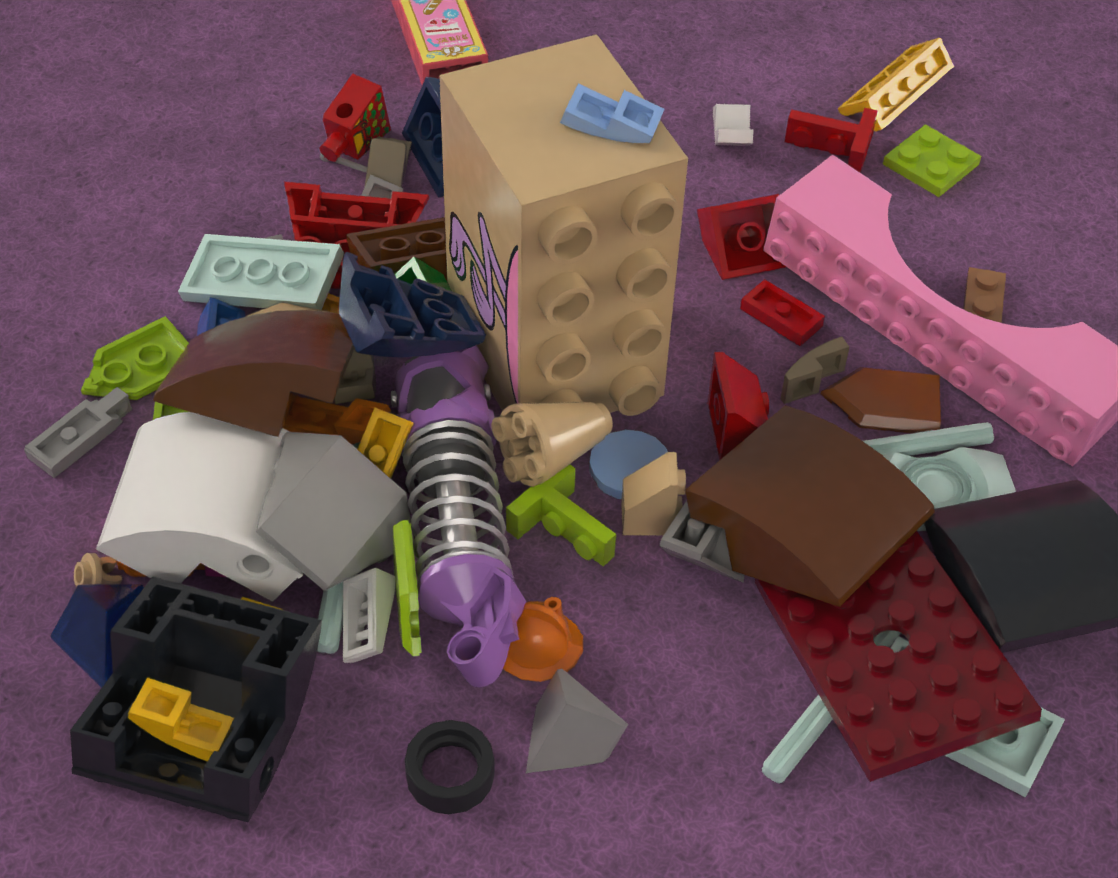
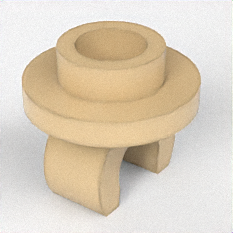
[74,553,122,597]

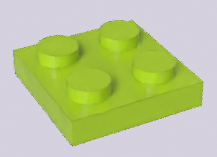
[883,124,982,197]

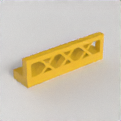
[838,37,954,132]

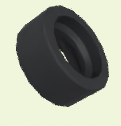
[404,720,495,814]

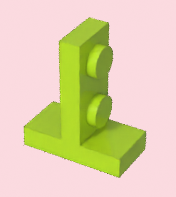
[506,464,616,567]

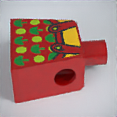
[319,74,391,162]

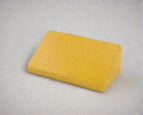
[357,407,414,479]

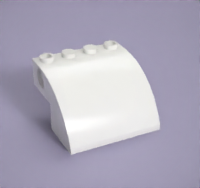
[96,412,303,602]

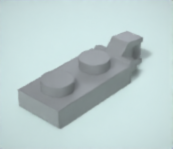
[24,387,132,478]

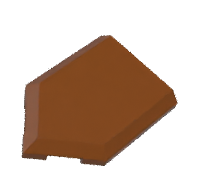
[820,367,941,433]

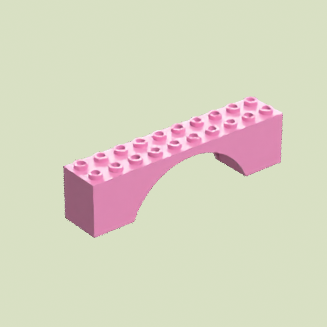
[763,155,1118,466]

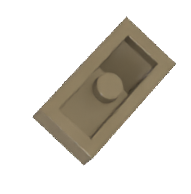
[365,137,411,188]

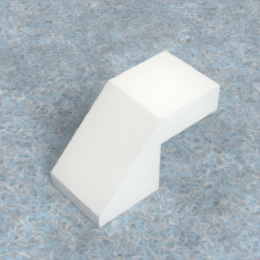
[713,104,753,146]

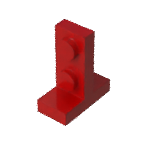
[784,108,878,173]

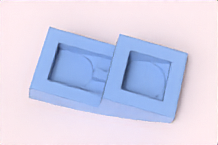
[560,83,664,143]

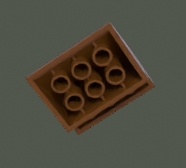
[153,310,355,437]
[685,405,935,607]

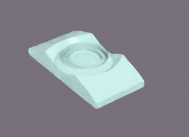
[883,447,1016,531]

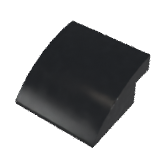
[924,480,1118,653]

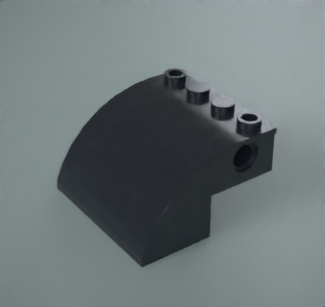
[70,577,321,823]

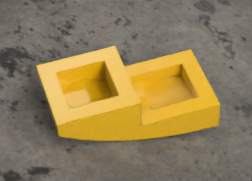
[128,678,234,761]

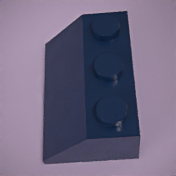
[402,77,444,198]

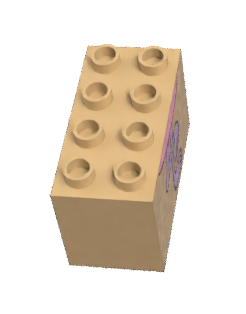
[440,34,688,416]

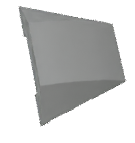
[256,432,414,591]

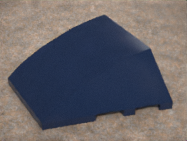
[339,252,486,358]

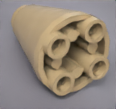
[491,402,613,487]

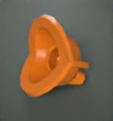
[503,597,583,682]

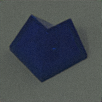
[50,584,144,688]

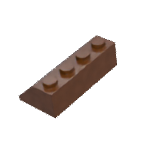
[347,217,447,280]

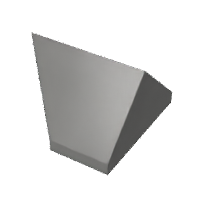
[660,501,744,583]
[526,669,629,773]

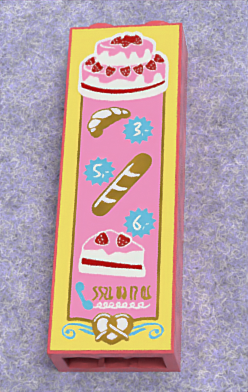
[391,0,488,85]

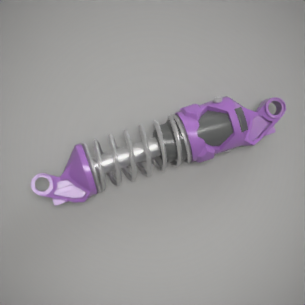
[391,345,526,687]

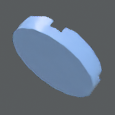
[589,430,668,499]

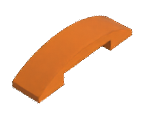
[283,396,391,444]

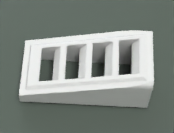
[343,568,396,663]

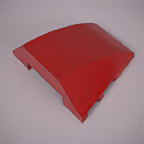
[284,182,429,289]

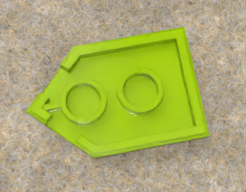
[81,316,189,400]
[393,520,422,656]

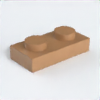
[963,267,1006,323]

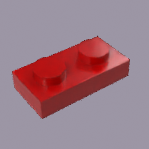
[740,279,825,346]

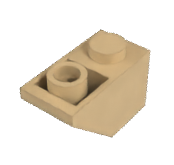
[621,452,686,535]

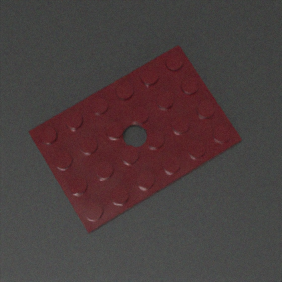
[755,531,1042,782]

